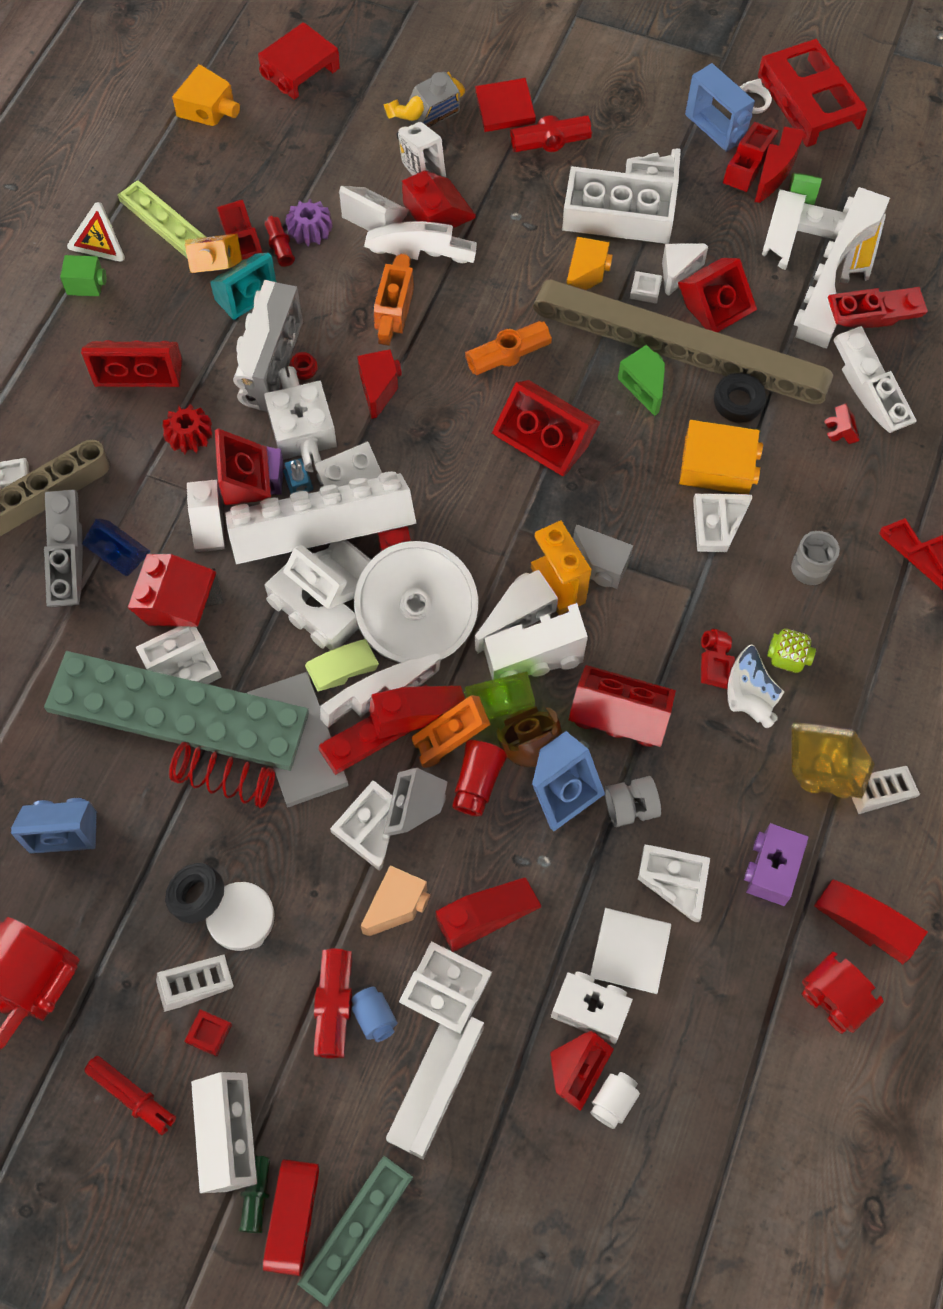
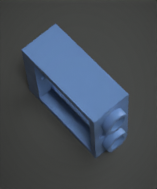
[685,63,755,152]

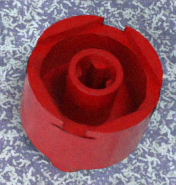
[801,951,884,1034]

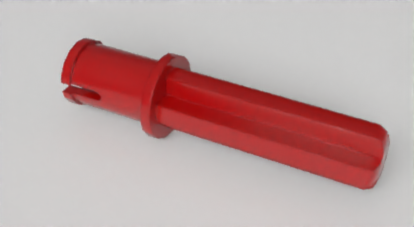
[84,1056,176,1136]

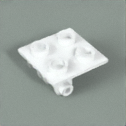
[314,442,382,487]

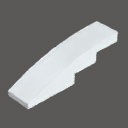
[320,653,441,728]

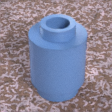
[351,987,397,1042]

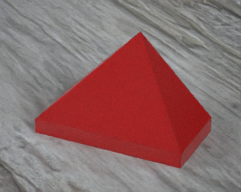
[550,1031,614,1111]

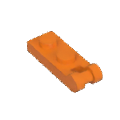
[412,695,491,768]

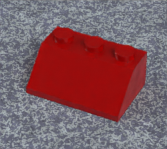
[81,340,182,387]
[491,380,600,477]
[568,665,676,747]

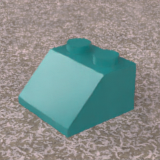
[210,253,276,320]

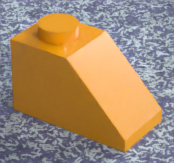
[567,237,613,290]

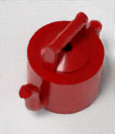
[0,917,80,1049]

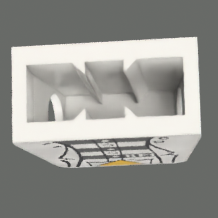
[397,122,446,177]

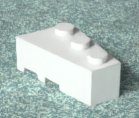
[484,603,588,684]

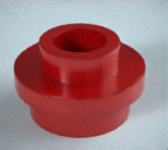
[289,352,318,380]

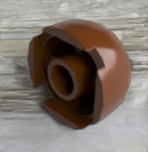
[496,707,562,767]

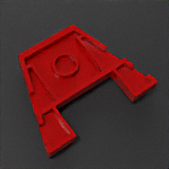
[879,518,943,590]

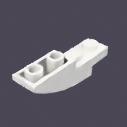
[364,221,477,263]
[833,326,917,433]

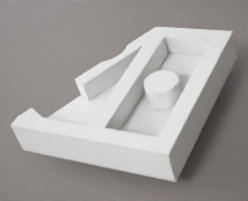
[693,493,752,552]
[638,844,710,923]

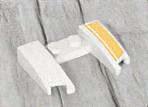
[762,190,886,284]

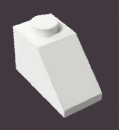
[187,480,225,552]

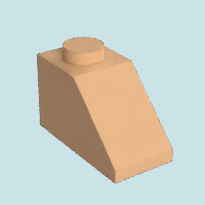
[361,865,430,936]

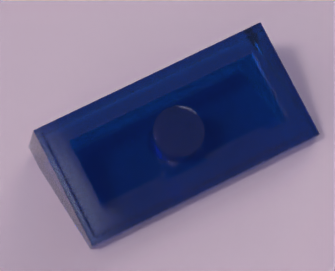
[82,518,150,576]

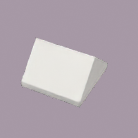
[339,186,409,231]

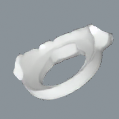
[740,79,772,114]

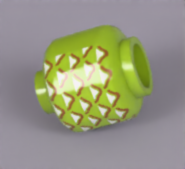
[767,629,816,673]

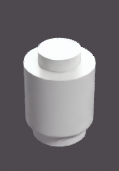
[590,1072,640,1129]

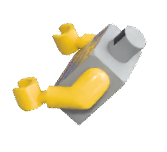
[383,71,465,128]

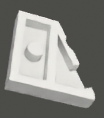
[625,148,681,180]
[330,781,393,871]

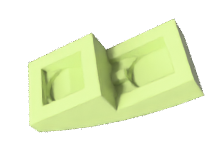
[305,639,379,691]

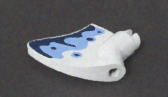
[727,645,784,728]

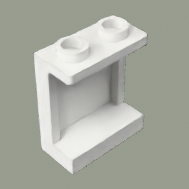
[283,540,371,609]

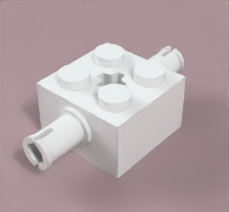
[264,366,337,472]

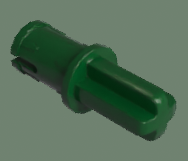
[239,1155,270,1233]

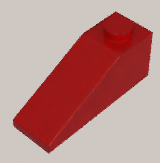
[369,686,465,739]
[435,877,541,952]

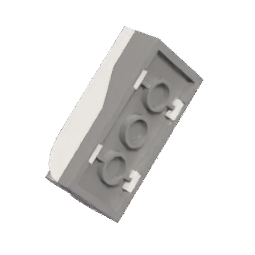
[233,280,303,412]

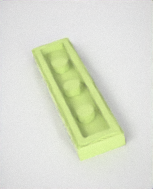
[118,180,206,259]

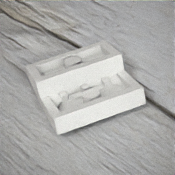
[136,626,222,684]
[590,908,671,994]
[399,941,492,1034]

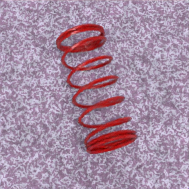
[169,742,275,809]

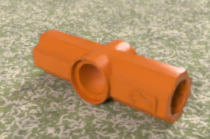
[465,321,552,376]

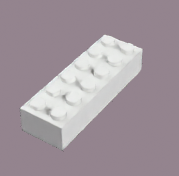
[225,471,416,564]

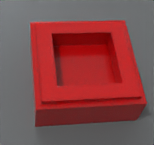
[184,1009,232,1057]

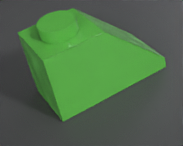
[618,345,665,416]

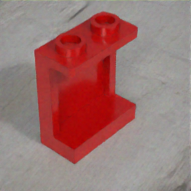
[258,22,340,100]

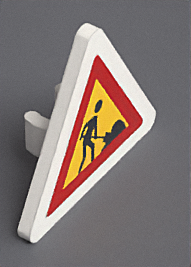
[67,202,125,262]

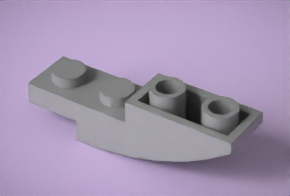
[44,490,83,607]

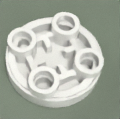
[206,882,275,951]

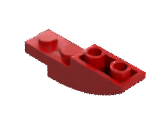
[827,287,928,328]

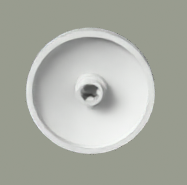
[354,541,478,663]

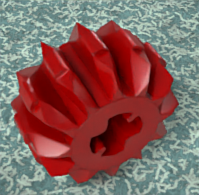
[162,404,213,455]

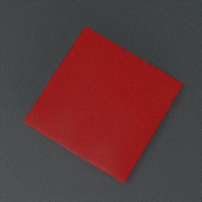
[475,78,536,132]

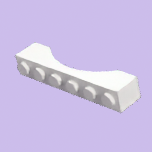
[794,187,890,349]

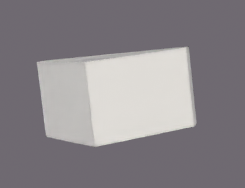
[662,243,708,296]

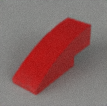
[722,122,779,192]
[755,126,805,203]
[814,879,928,965]

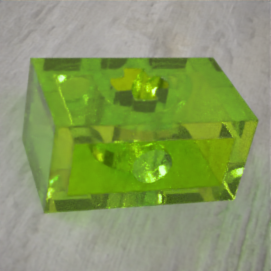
[465,671,535,719]

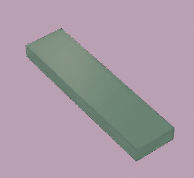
[297,1156,413,1307]

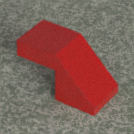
[216,199,263,260]

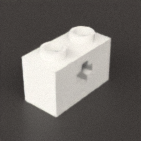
[551,972,633,1044]

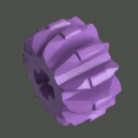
[286,199,332,247]

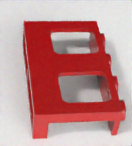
[758,39,867,147]

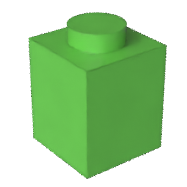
[60,255,106,296]

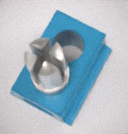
[283,458,314,494]

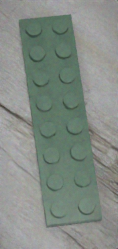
[44,651,309,771]

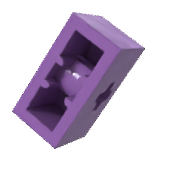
[744,823,808,906]

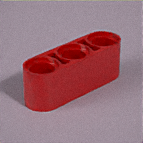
[263,1159,320,1276]

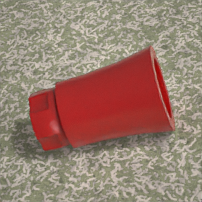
[452,740,507,817]

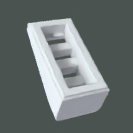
[846,766,920,814]
[156,955,234,1012]

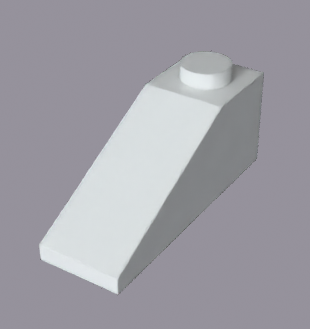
[475,569,558,653]

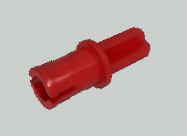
[265,216,295,267]

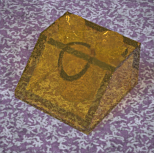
[792,722,875,798]

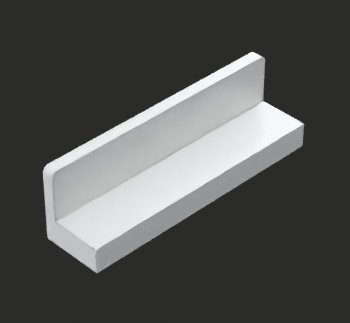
[386,1017,484,1160]

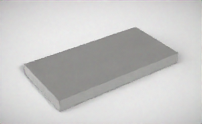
[247,672,349,808]

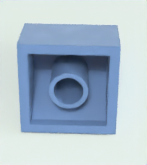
[532,731,605,831]
[11,798,97,854]

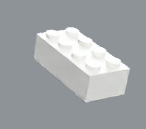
[562,166,679,244]

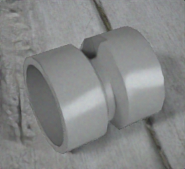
[791,531,840,585]
[605,776,661,827]

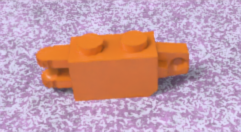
[374,254,414,346]

